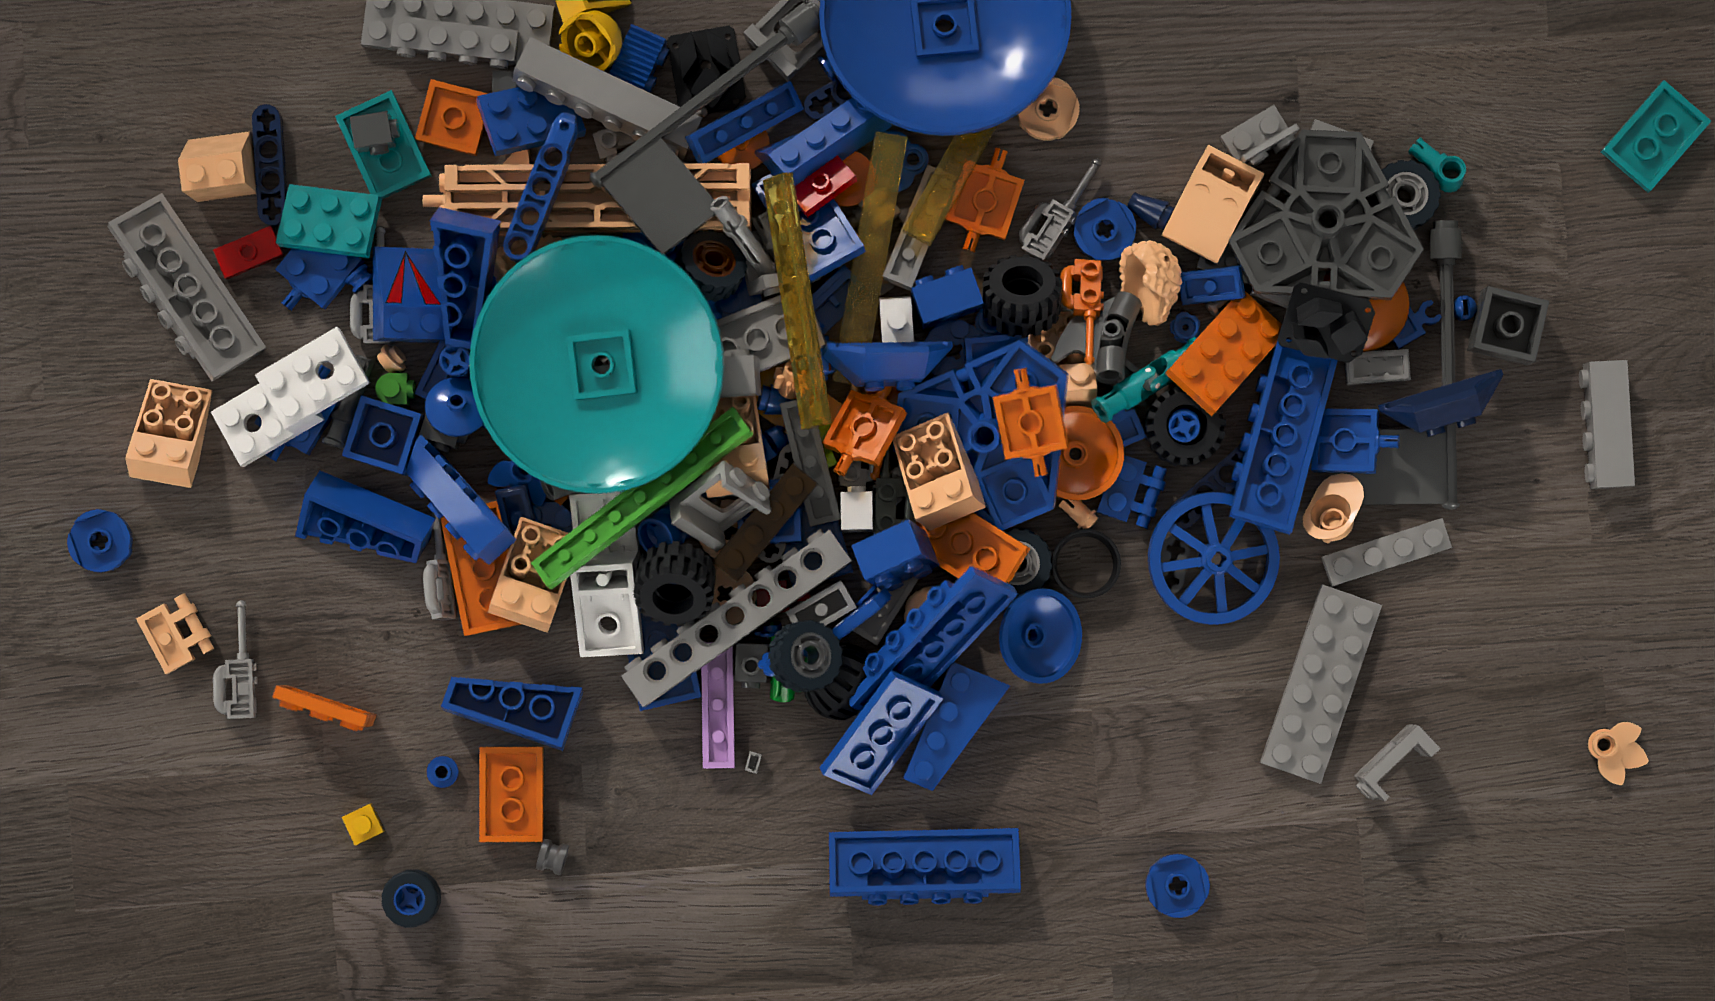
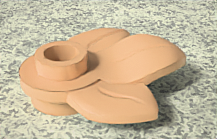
[1588,722,1649,785]

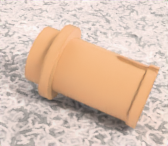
[1058,500,1099,530]

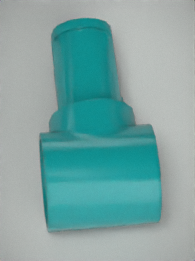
[1408,137,1466,193]

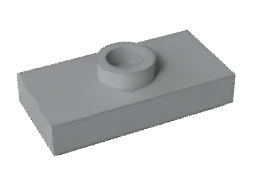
[1345,349,1411,385]

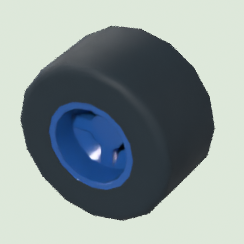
[381,869,441,928]

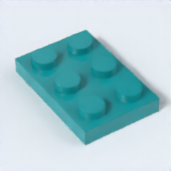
[1601,80,1711,193]
[335,90,432,199]
[276,184,382,258]

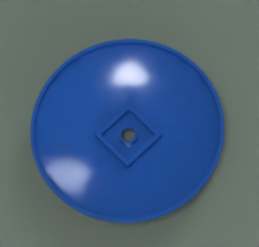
[819,0,1072,136]

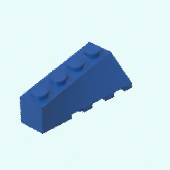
[754,97,892,191]
[405,435,517,565]
[295,470,436,563]

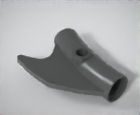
[1051,291,1142,385]

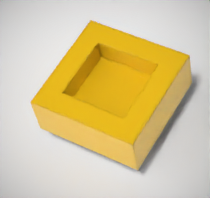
[342,803,385,846]

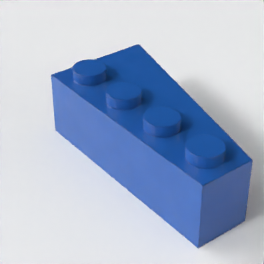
[430,207,501,349]
[903,662,1010,791]
[441,677,584,751]

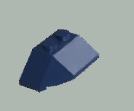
[1378,369,1503,437]

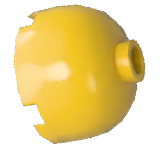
[559,10,623,71]

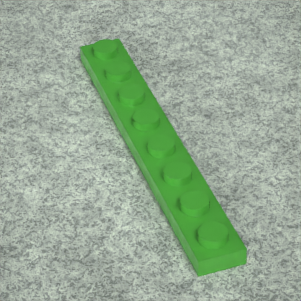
[531,407,754,590]

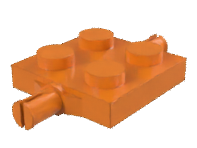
[946,148,1025,253]
[993,368,1069,477]
[822,386,907,477]

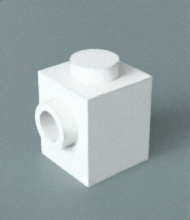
[841,486,873,533]

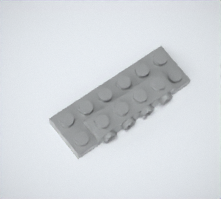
[361,0,555,69]
[107,193,266,381]

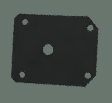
[667,25,746,114]
[1277,282,1375,363]

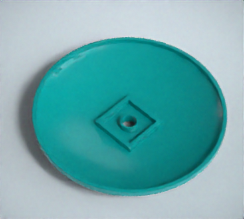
[470,235,724,494]

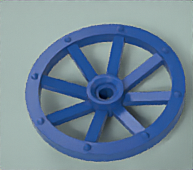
[1148,492,1280,625]

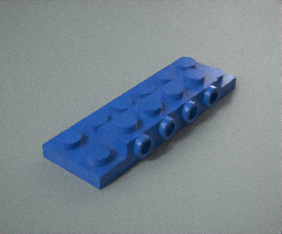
[1229,338,1338,535]
[849,566,1018,711]
[829,828,1021,906]

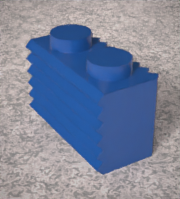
[609,24,670,93]

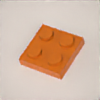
[415,79,488,156]

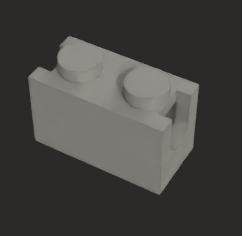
[786,580,857,626]

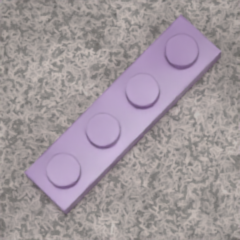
[701,642,735,769]

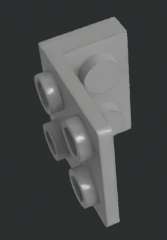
[1220,105,1300,168]

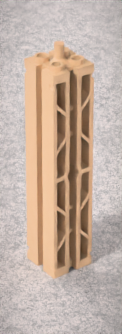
[422,163,752,236]

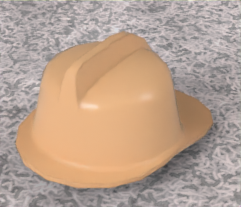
[1303,473,1364,544]

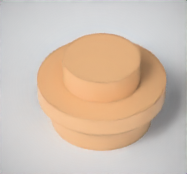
[377,345,406,373]

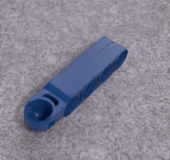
[503,112,578,263]

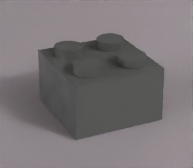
[1467,286,1549,365]

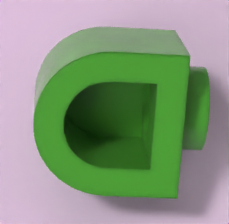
[375,373,416,406]

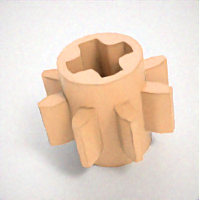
[773,360,813,399]

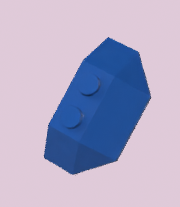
[823,341,953,391]

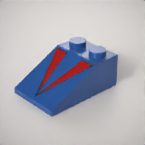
[373,246,445,343]

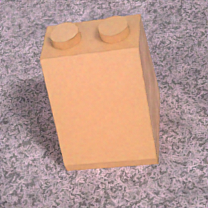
[178,132,256,202]

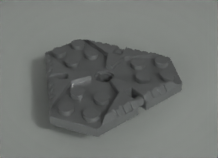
[1228,129,1424,300]

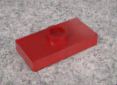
[788,155,857,218]
[213,226,284,279]

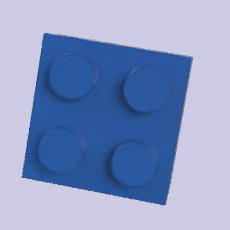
[910,265,984,330]
[342,395,425,476]
[851,519,939,592]

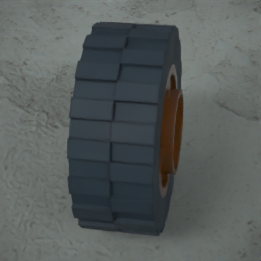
[674,230,748,302]

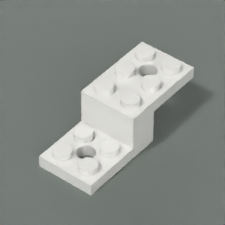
[211,327,370,467]
[569,490,644,657]

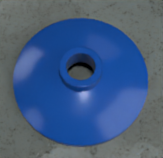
[425,377,484,437]

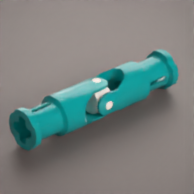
[1091,337,1196,423]

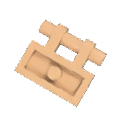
[136,593,214,674]

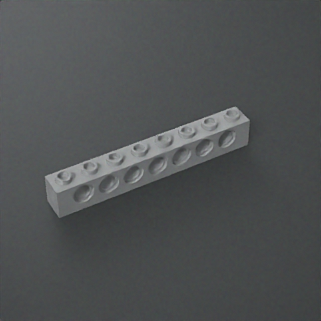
[621,529,852,707]

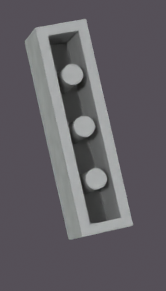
[1579,360,1635,489]

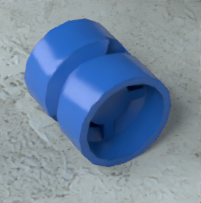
[638,504,692,552]

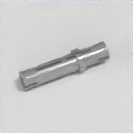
[710,196,776,277]

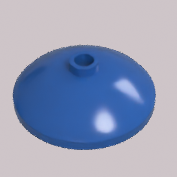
[999,588,1082,684]

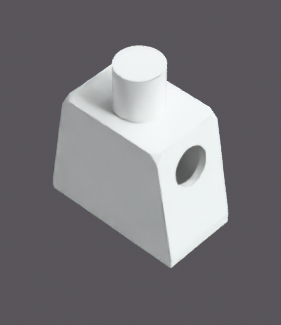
[879,296,914,342]

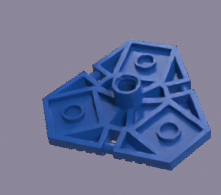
[893,339,1069,531]

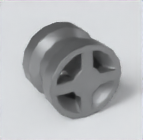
[536,839,569,875]

